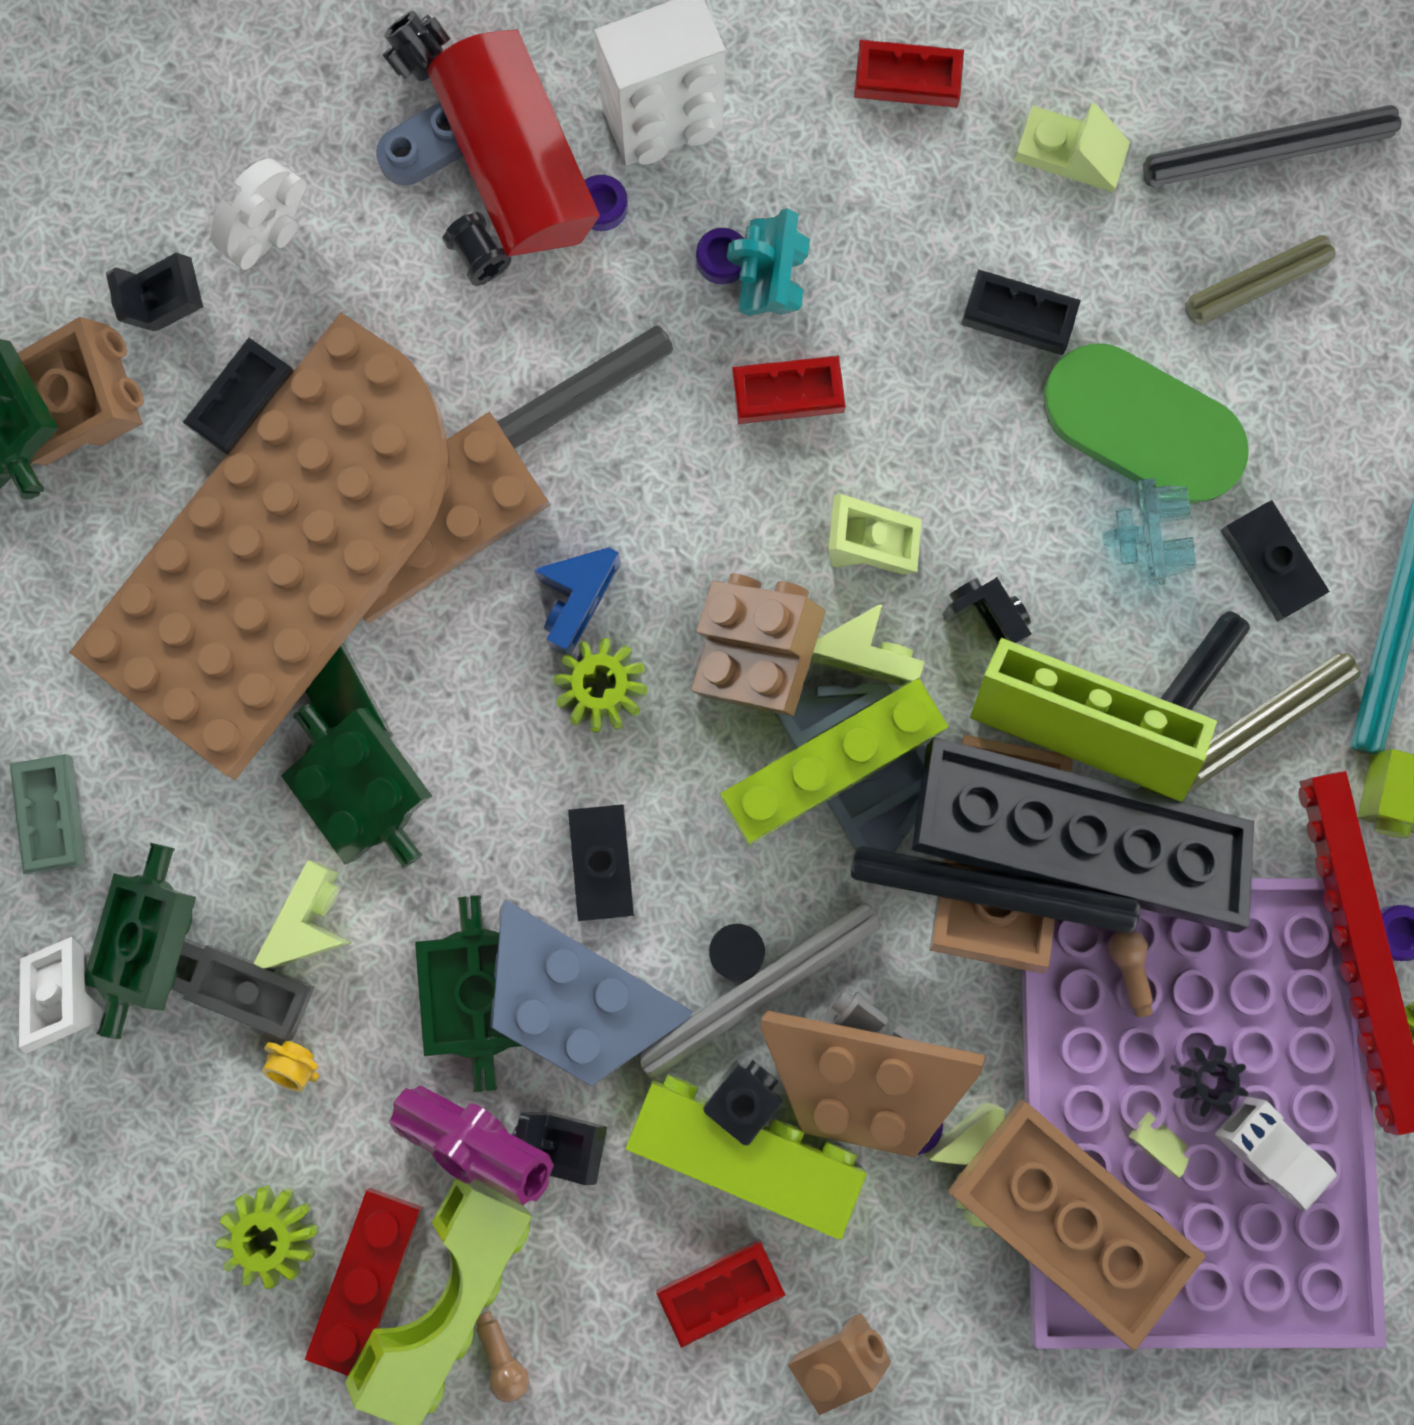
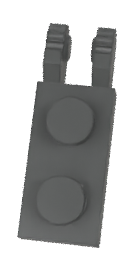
[172,938,315,1041]

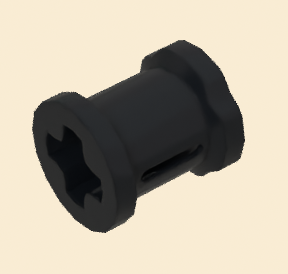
[442,212,512,286]

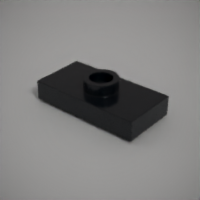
[960,269,1081,356]
[183,338,294,455]
[1221,500,1330,622]
[568,804,634,921]

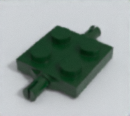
[0,339,59,500]
[281,703,432,869]
[84,843,196,1039]
[415,895,521,1092]

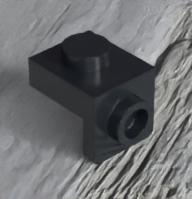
[106,252,203,331]
[942,577,1032,645]
[703,1059,783,1145]
[512,1112,607,1185]

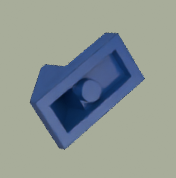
[534,547,621,656]

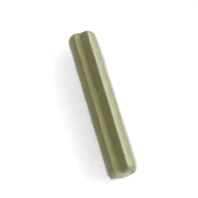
[1185,235,1336,325]

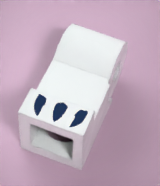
[1214,1096,1337,1212]

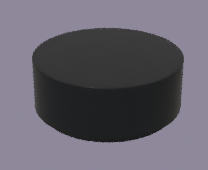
[709,923,765,980]

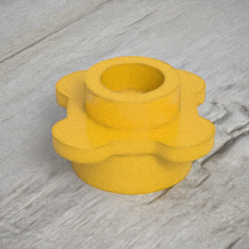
[262,1041,319,1092]

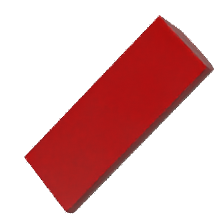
[426,29,600,257]

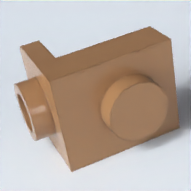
[788,1313,891,1416]

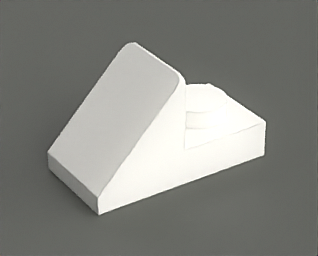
[19,937,104,1054]

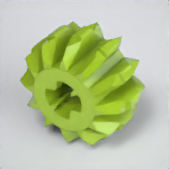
[553,638,648,733]
[215,1185,319,1289]

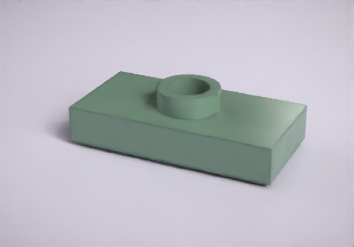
[9,754,86,875]

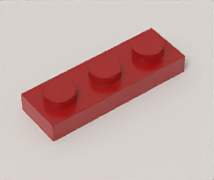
[304,1188,423,1376]

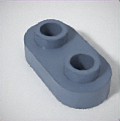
[376,102,463,185]

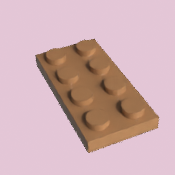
[362,411,551,623]
[929,735,1073,974]
[947,1099,1206,1351]

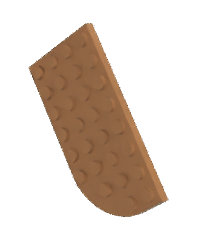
[69,312,448,781]

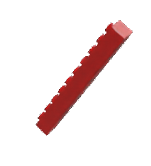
[1298,771,1414,1135]

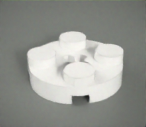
[211,158,306,270]

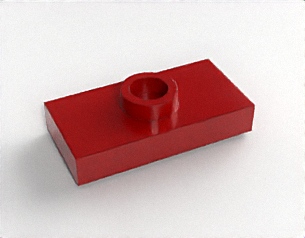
[853,40,964,108]
[732,355,846,424]
[656,1239,786,1348]

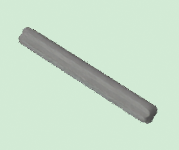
[637,903,881,1079]

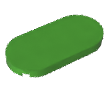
[1043,343,1249,505]

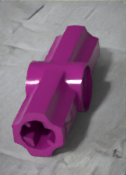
[389,1085,554,1206]

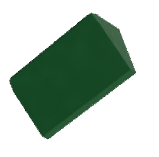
[306,643,393,737]

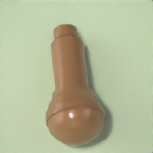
[1107,930,1153,1017]
[476,1311,529,1403]

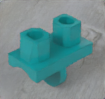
[727,208,810,317]

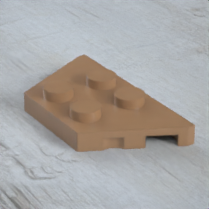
[760,1010,985,1158]

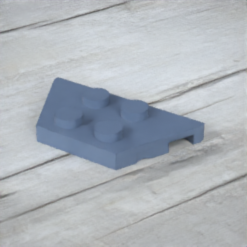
[774,682,926,852]
[490,900,693,1086]

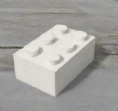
[594,0,726,166]

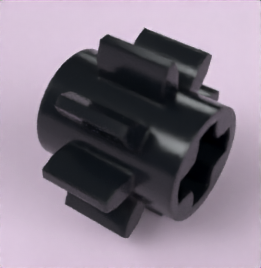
[383,11,451,82]
[1170,1045,1249,1117]

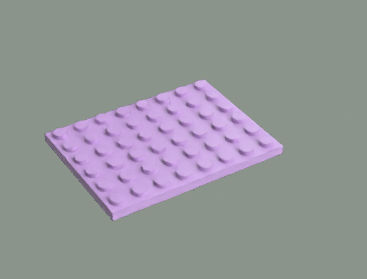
[1021,878,1387,1349]

